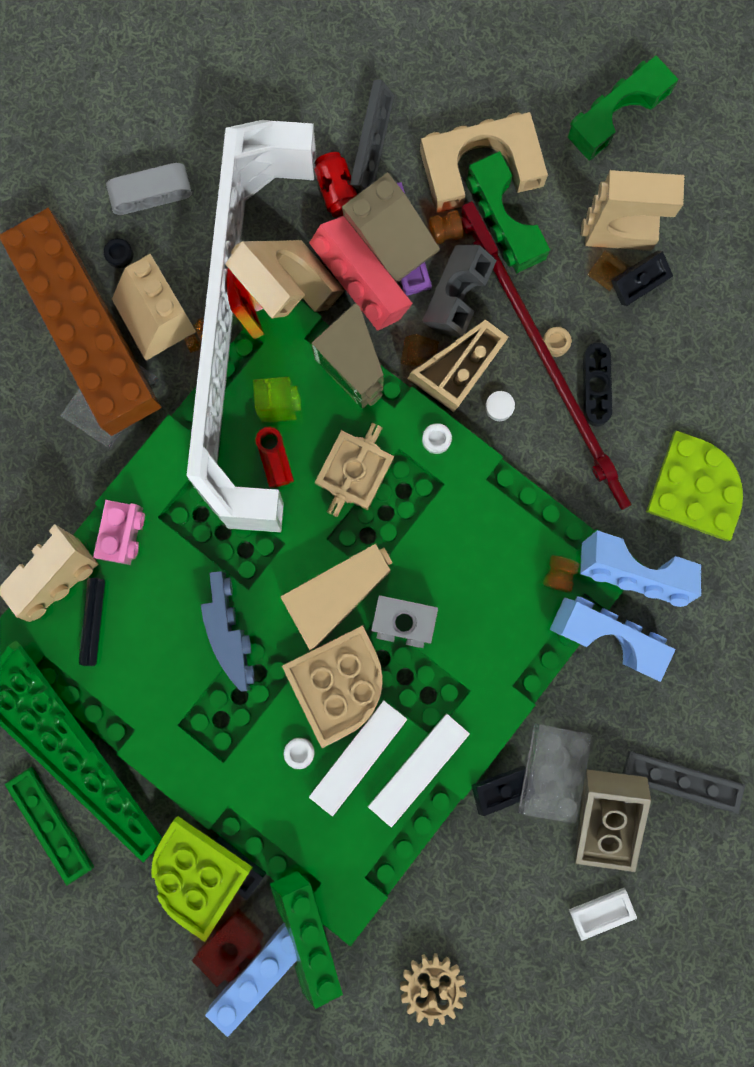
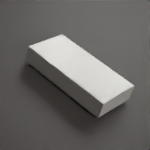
[569,888,637,941]

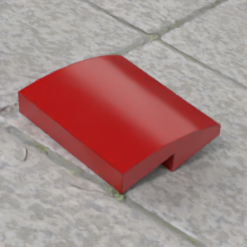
[226,268,264,339]

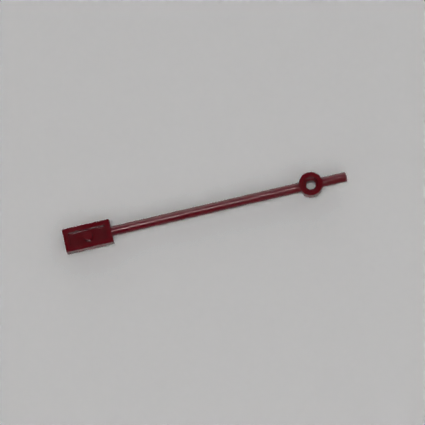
[459,201,632,510]

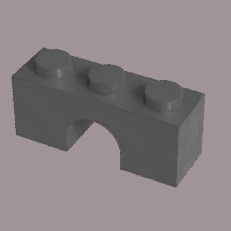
[422,245,497,337]

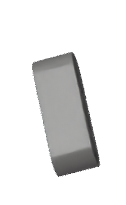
[106,163,192,215]

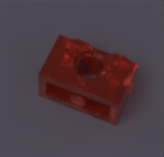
[191,908,264,987]

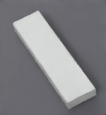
[309,700,407,817]
[368,713,470,828]

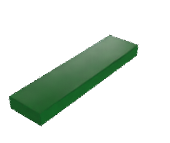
[4,767,94,886]

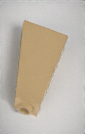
[281,544,392,650]

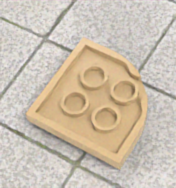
[282,626,382,748]

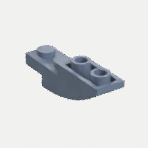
[201,571,255,692]

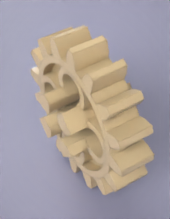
[400,953,467,1026]

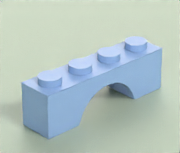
[580,530,701,607]
[549,596,676,682]
[205,923,297,1037]

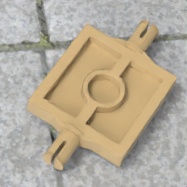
[315,423,394,517]

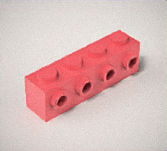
[309,216,413,331]

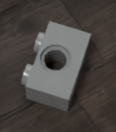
[372,595,438,648]

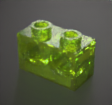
[253,377,301,423]

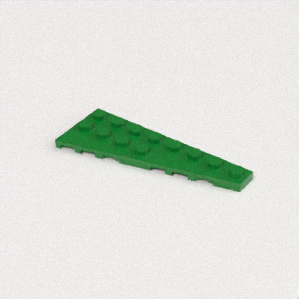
[0,641,162,863]

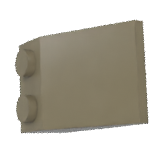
[342,172,440,283]
[575,769,651,872]

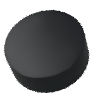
[104,238,134,268]

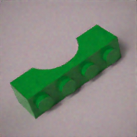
[567,55,679,161]
[466,151,550,274]
[270,871,343,1009]

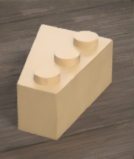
[407,320,509,412]
[0,524,99,622]

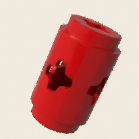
[314,152,357,218]

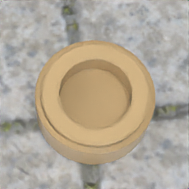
[543,327,572,357]

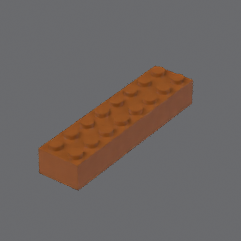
[0,208,162,436]

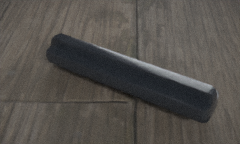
[79,578,105,666]

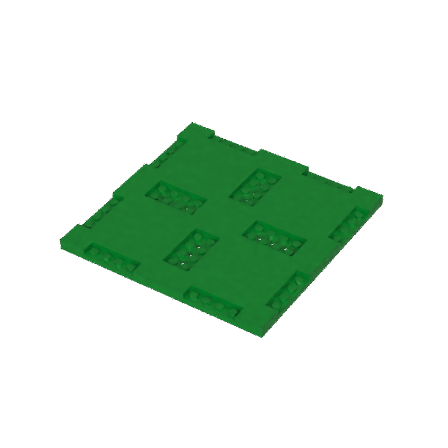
[0,300,643,947]

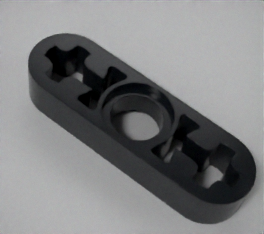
[583,343,612,427]

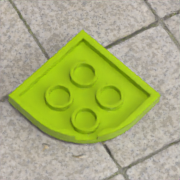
[646,431,743,542]
[151,816,253,942]

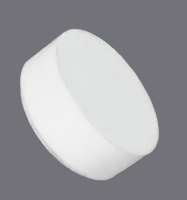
[485,391,515,421]
[422,423,452,454]
[284,738,315,769]

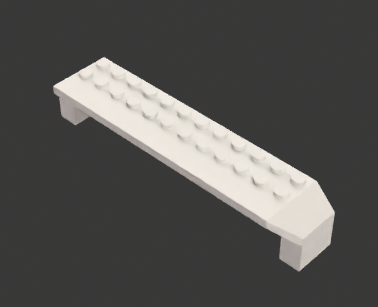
[187,120,317,532]

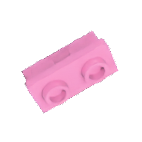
[93,500,145,565]

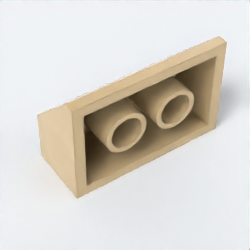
[112,254,196,360]

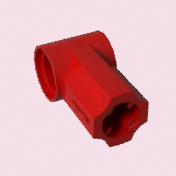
[255,427,294,488]

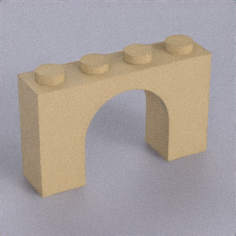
[420,112,548,213]
[581,170,684,251]
[225,240,345,318]

